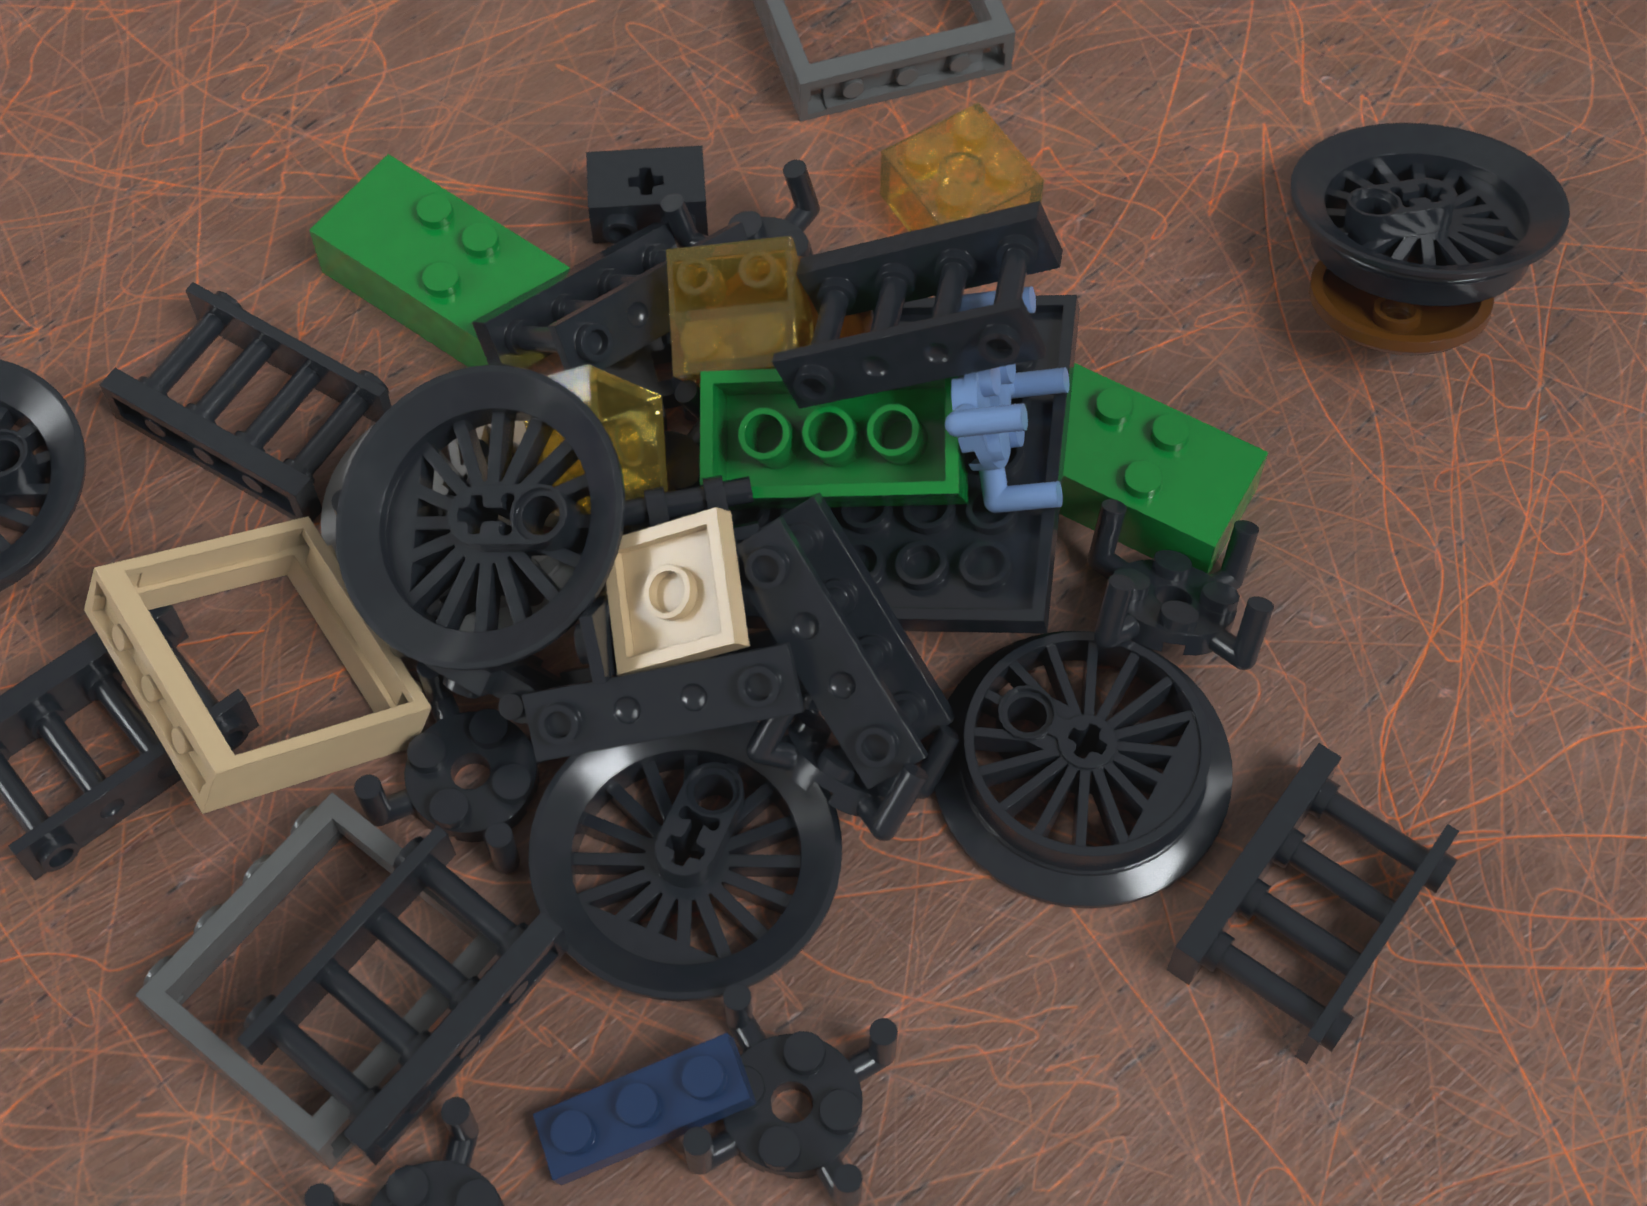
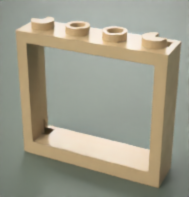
[84,516,432,814]

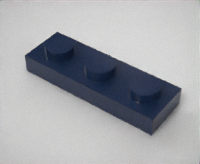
[533,1033,757,1186]

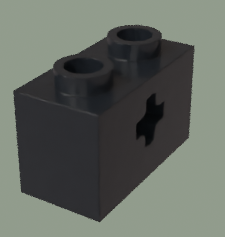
[586,145,708,244]

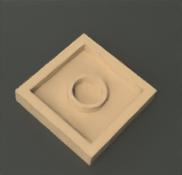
[606,507,749,675]

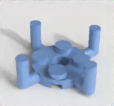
[945,286,1070,513]

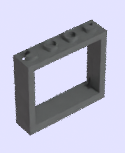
[752,0,1016,122]
[135,793,500,1170]

